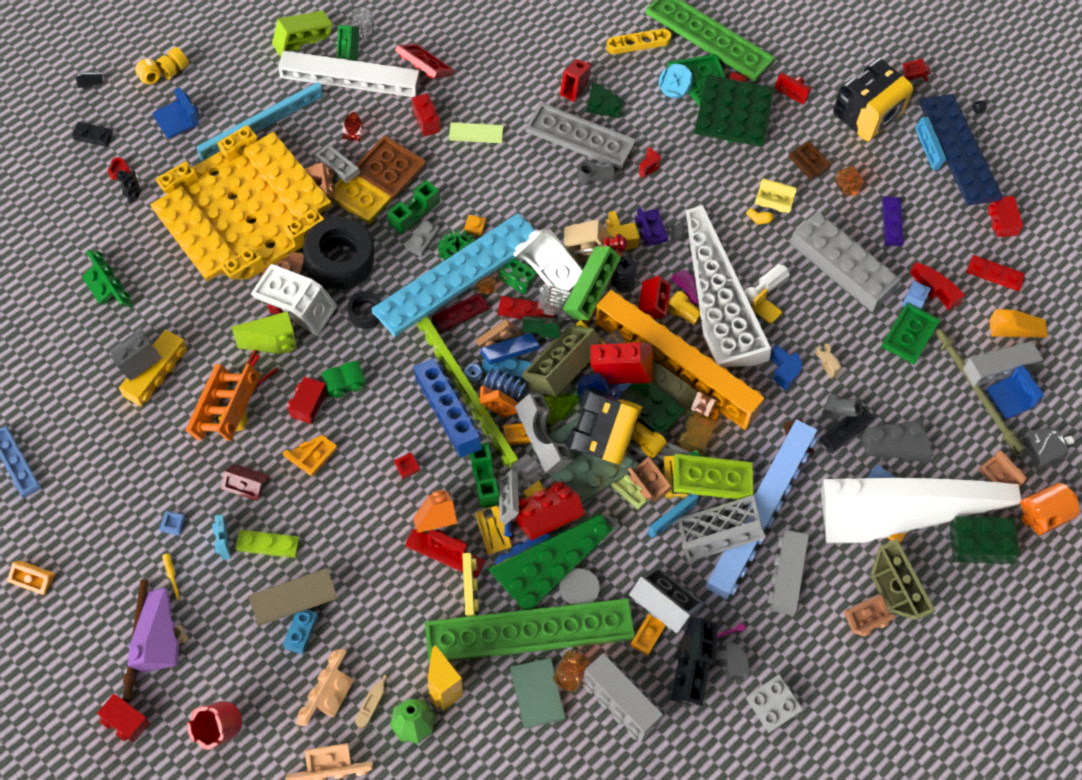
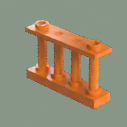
[185,364,261,441]

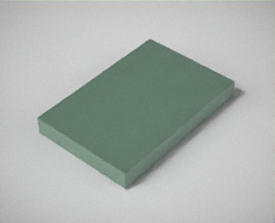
[510,658,565,729]

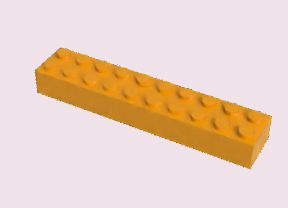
[595,290,764,431]

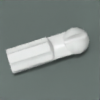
[744,264,790,305]

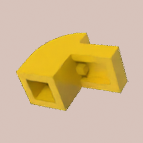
[605,211,640,250]

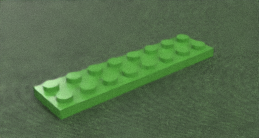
[645,0,775,81]

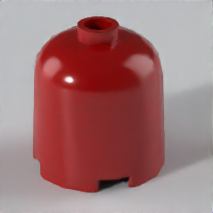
[187,701,242,749]

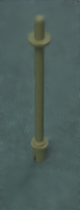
[936,329,1026,456]

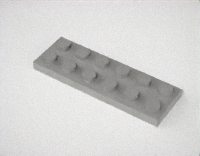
[525,102,636,170]

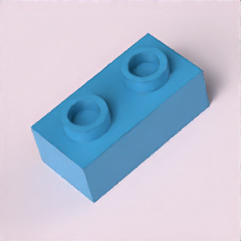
[283,609,319,655]

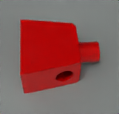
[560,59,592,102]

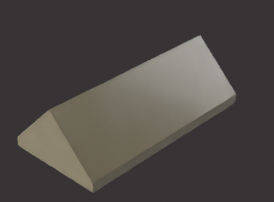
[248,568,338,626]

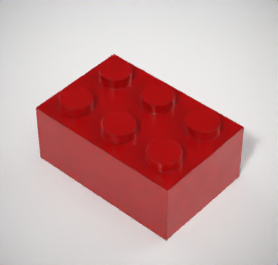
[515,481,585,541]

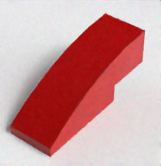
[910,262,965,311]

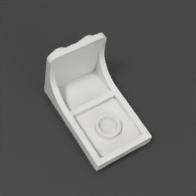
[513,229,583,299]

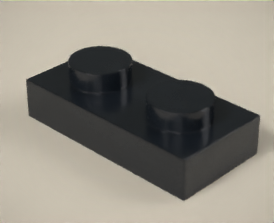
[72,122,113,147]

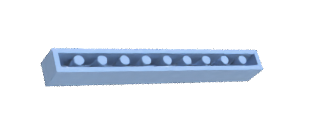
[706,419,818,599]

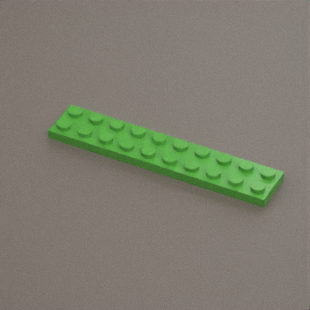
[425,598,635,664]

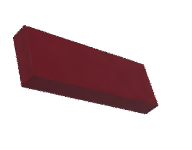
[431,293,489,334]

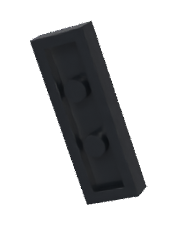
[819,405,876,454]

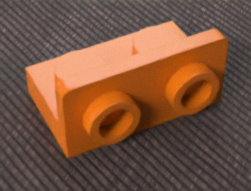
[480,385,518,418]

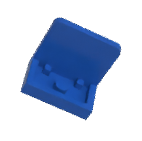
[152,87,199,138]
[986,365,1045,419]

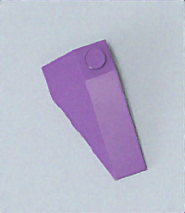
[128,588,179,672]

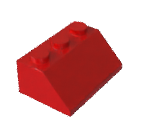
[591,343,652,385]

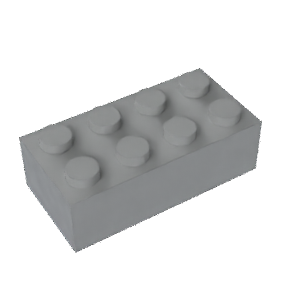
[583,653,663,742]

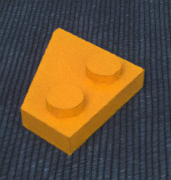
[283,435,338,477]

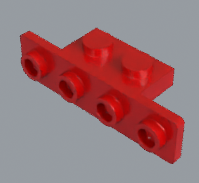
[405,529,485,578]

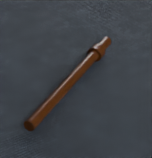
[122,579,148,701]

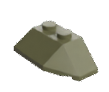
[652,360,698,416]
[870,539,936,620]

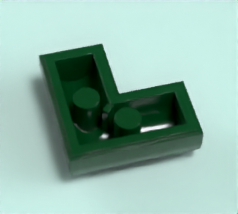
[522,316,560,338]

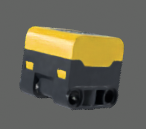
[833,57,913,141]
[566,387,643,465]

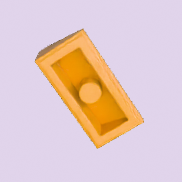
[7,561,56,595]

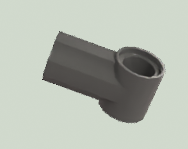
[577,162,614,186]
[822,394,863,420]

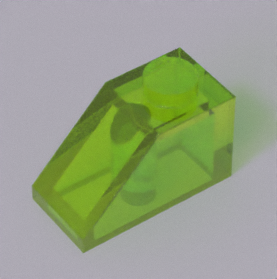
[543,394,579,424]

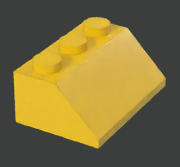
[427,645,463,711]

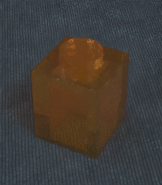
[835,165,864,197]

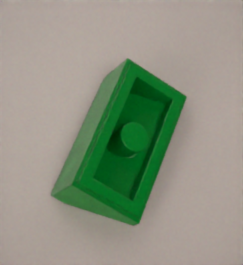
[336,25,360,61]

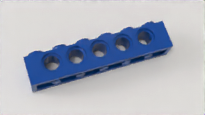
[413,358,483,458]

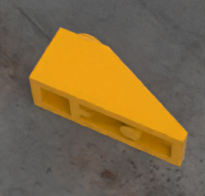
[989,309,1048,338]

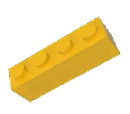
[119,329,187,407]

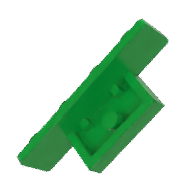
[82,249,134,308]

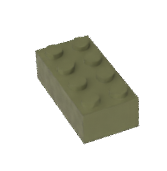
[522,325,602,396]

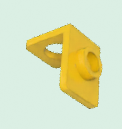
[752,288,782,324]

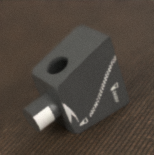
[1022,428,1074,471]

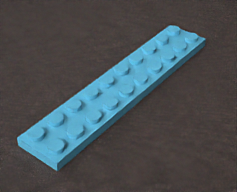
[372,213,535,337]

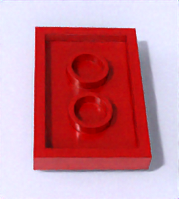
[395,43,455,79]

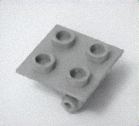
[745,674,803,733]

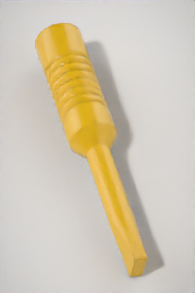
[162,554,180,600]

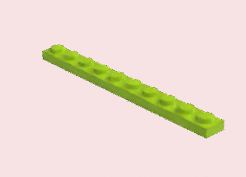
[416,317,518,470]

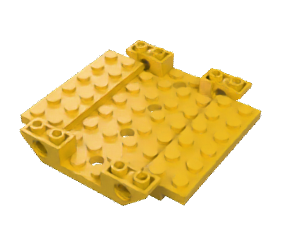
[150,125,332,282]

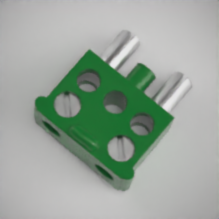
[499,257,537,294]

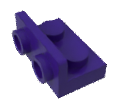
[635,207,668,247]

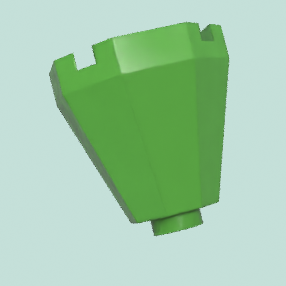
[390,698,435,744]

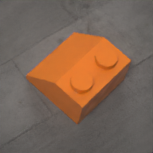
[413,490,457,533]

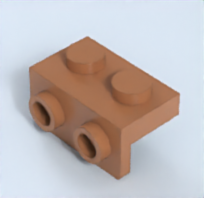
[978,450,1027,488]
[627,457,674,503]
[844,594,895,636]

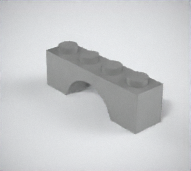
[515,394,574,473]

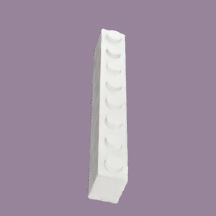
[278,51,420,97]

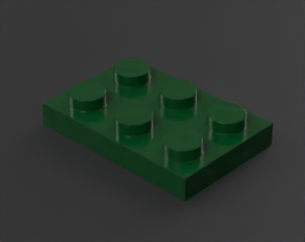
[619,383,686,436]

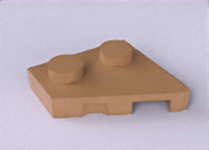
[475,319,523,348]

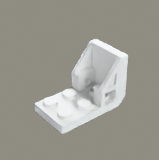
[251,264,338,336]

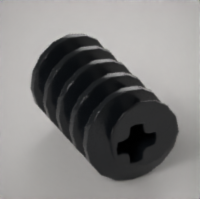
[611,256,637,293]

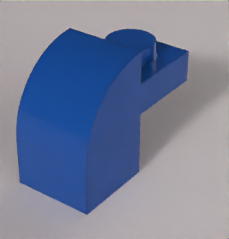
[770,344,802,391]

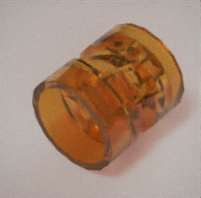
[553,651,589,691]

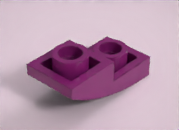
[671,270,699,305]

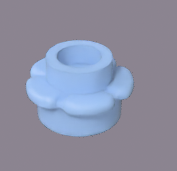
[464,364,483,382]

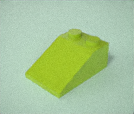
[231,312,297,354]

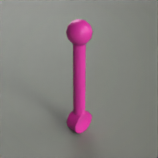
[717,623,745,639]

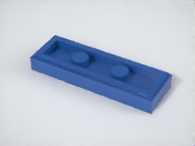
[481,333,540,365]

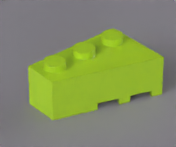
[272,10,333,57]

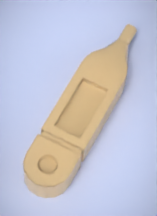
[355,675,387,729]

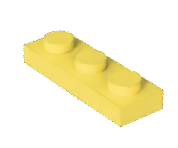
[463,553,479,617]

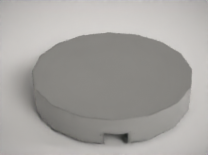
[559,568,600,605]

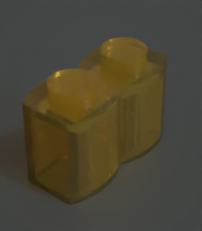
[678,412,717,455]

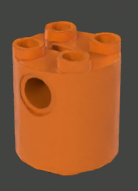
[1020,483,1080,536]

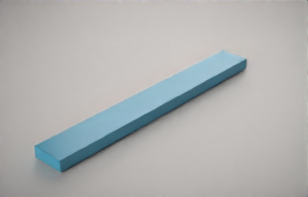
[196,82,323,161]

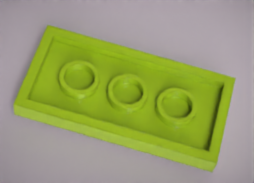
[674,454,754,499]

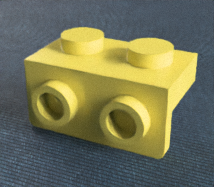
[755,179,797,213]

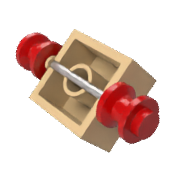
[563,220,627,264]

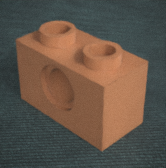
[305,162,336,202]

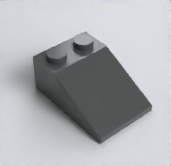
[110,328,162,381]

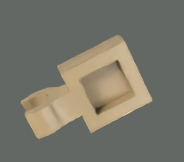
[815,343,841,379]

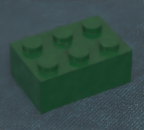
[949,516,1020,564]

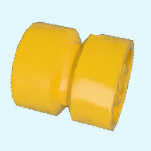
[155,47,189,79]

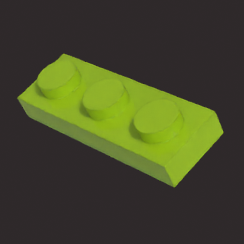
[235,530,300,558]

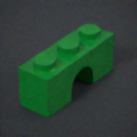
[387,180,440,235]
[469,442,499,508]

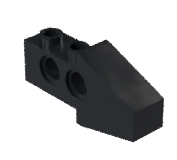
[671,618,717,706]

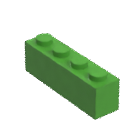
[563,247,621,320]

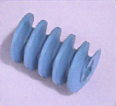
[484,368,527,403]

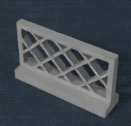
[678,495,766,562]

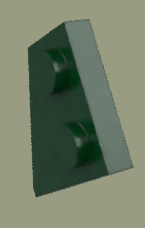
[586,82,624,118]

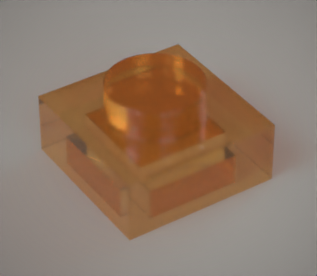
[476,277,496,294]

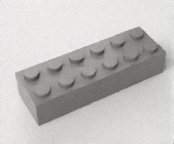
[790,211,901,312]

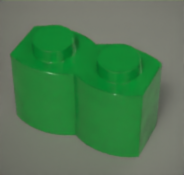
[322,360,366,398]

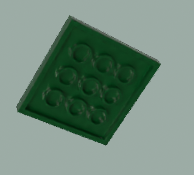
[694,75,774,147]

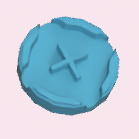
[659,64,693,98]

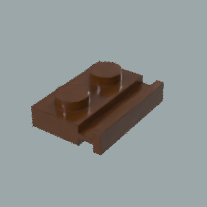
[788,141,832,181]

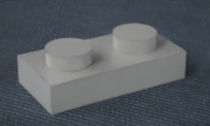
[405,219,440,257]

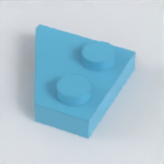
[212,514,231,560]

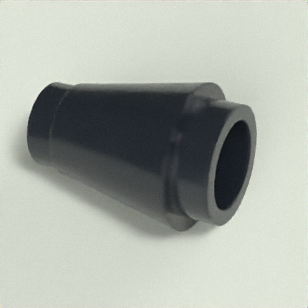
[75,72,103,89]

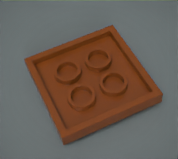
[355,135,427,201]

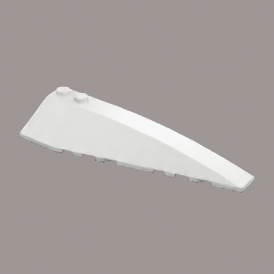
[686,205,771,367]
[821,478,1021,543]

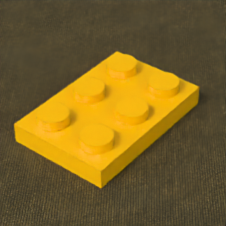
[334,176,392,225]

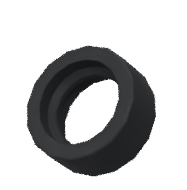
[347,292,382,329]

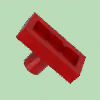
[774,72,811,105]

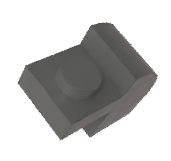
[710,642,749,681]

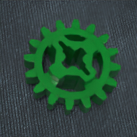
[438,230,476,261]

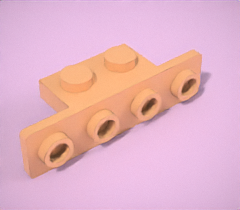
[296,649,354,726]
[285,743,373,780]

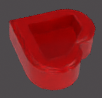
[107,157,131,180]

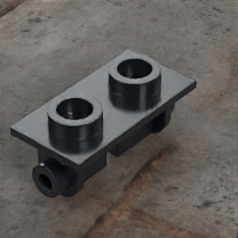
[116,170,141,204]

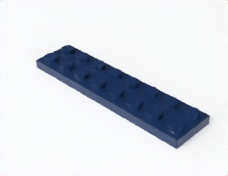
[919,94,1003,206]

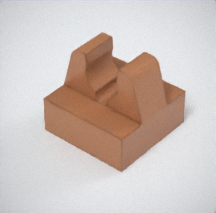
[691,391,717,417]

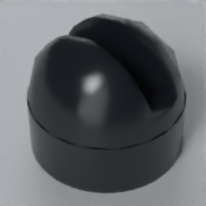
[972,100,987,114]

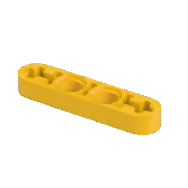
[606,29,671,54]

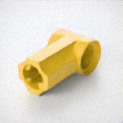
[667,291,701,326]
[632,421,667,458]

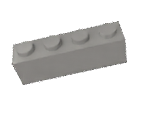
[963,341,1043,387]
[767,530,809,616]

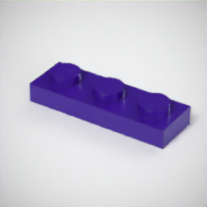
[882,196,904,247]

